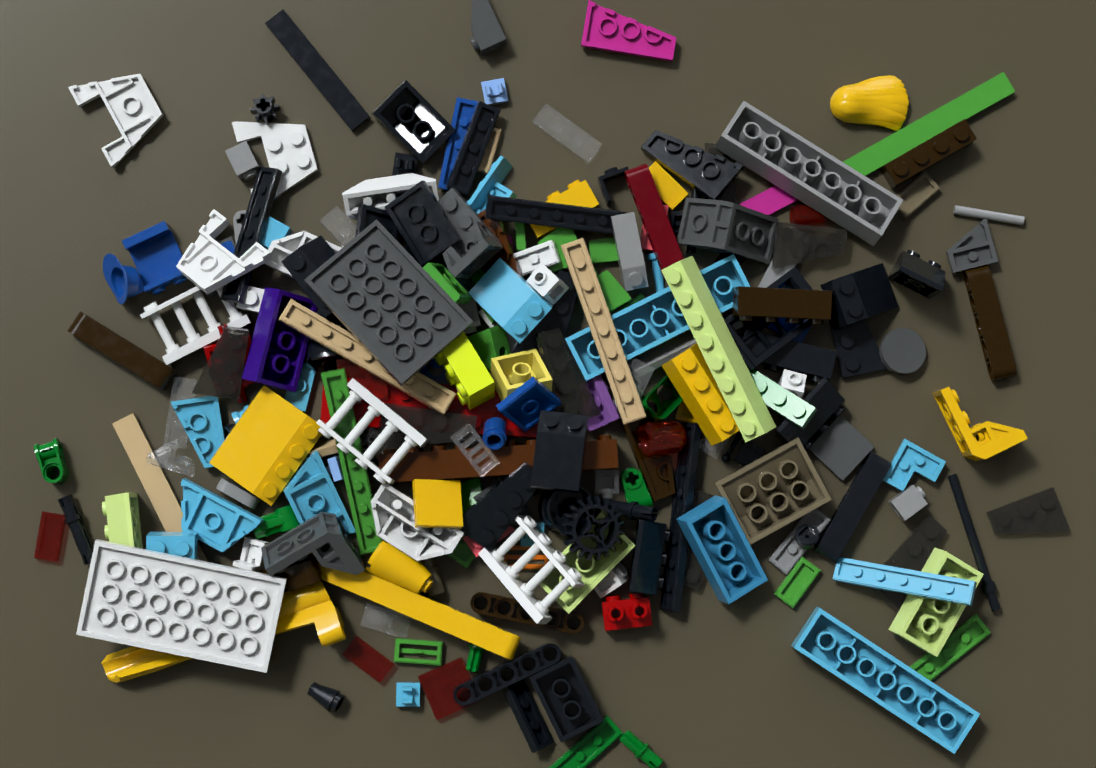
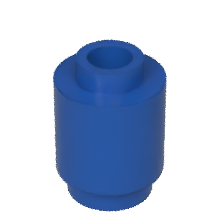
[482,417,508,450]

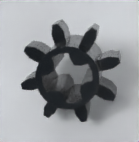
[250,94,280,125]

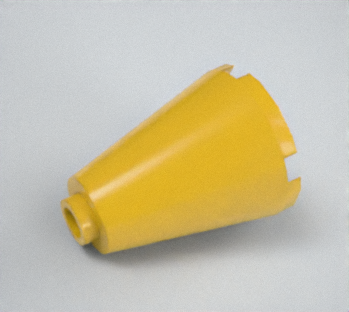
[365,541,433,594]

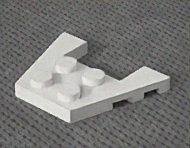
[68,73,164,168]
[232,121,318,200]
[176,209,273,294]

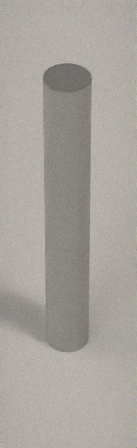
[953,205,1025,226]

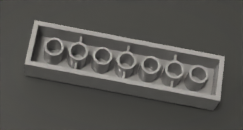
[715,101,903,246]

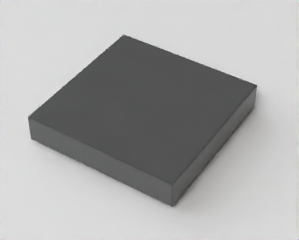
[809,415,875,481]

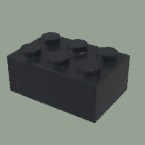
[529,655,604,742]

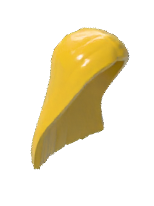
[830,75,909,131]

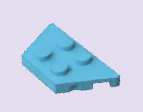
[283,450,356,533]
[181,478,264,552]

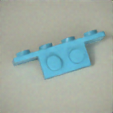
[467,156,517,214]

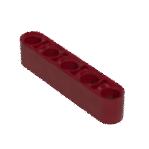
[624,163,684,278]

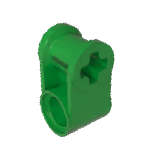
[34,438,68,485]
[620,467,653,506]

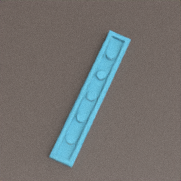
[833,557,977,606]

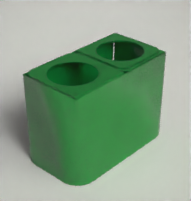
[641,375,683,424]

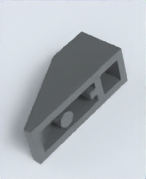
[469,0,507,55]

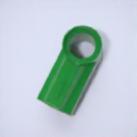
[253,505,300,539]

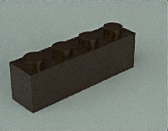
[880,119,977,189]
[732,286,832,324]

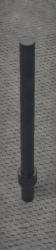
[947,474,1001,611]

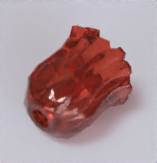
[637,421,687,457]

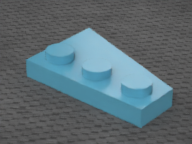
[170,395,224,468]

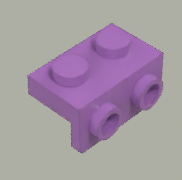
[570,375,619,432]

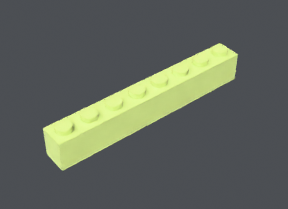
[661,256,776,442]

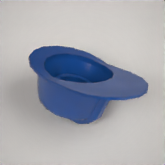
[103,253,144,305]

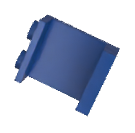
[122,221,187,295]

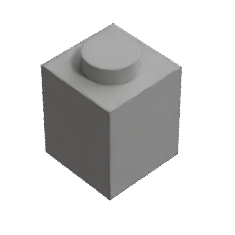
[225,141,260,180]
[888,485,928,521]

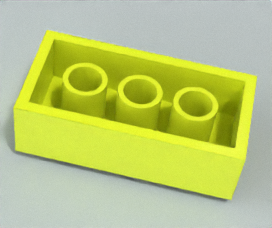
[434,333,495,410]

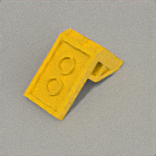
[932,387,1028,461]

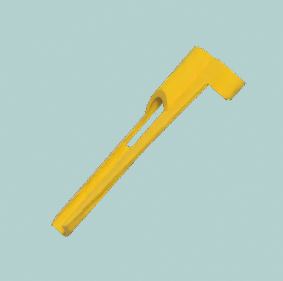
[101,581,346,683]

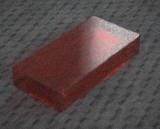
[34,511,65,562]
[342,635,394,683]

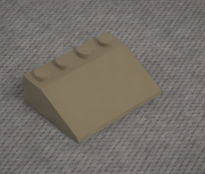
[715,437,832,545]

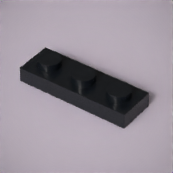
[502,679,553,753]

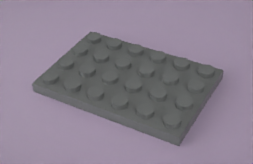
[304,219,474,386]

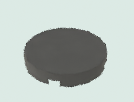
[879,328,926,375]

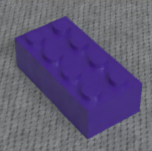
[242,287,317,392]

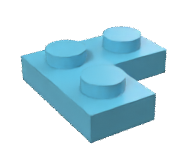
[883,439,946,491]

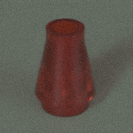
[789,204,825,227]

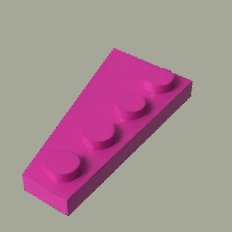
[581,0,676,62]

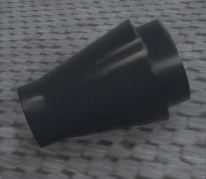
[307,682,344,712]

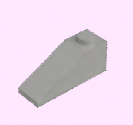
[611,212,649,291]

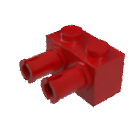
[601,593,652,631]

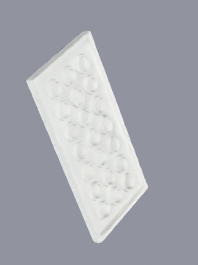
[76,539,287,673]

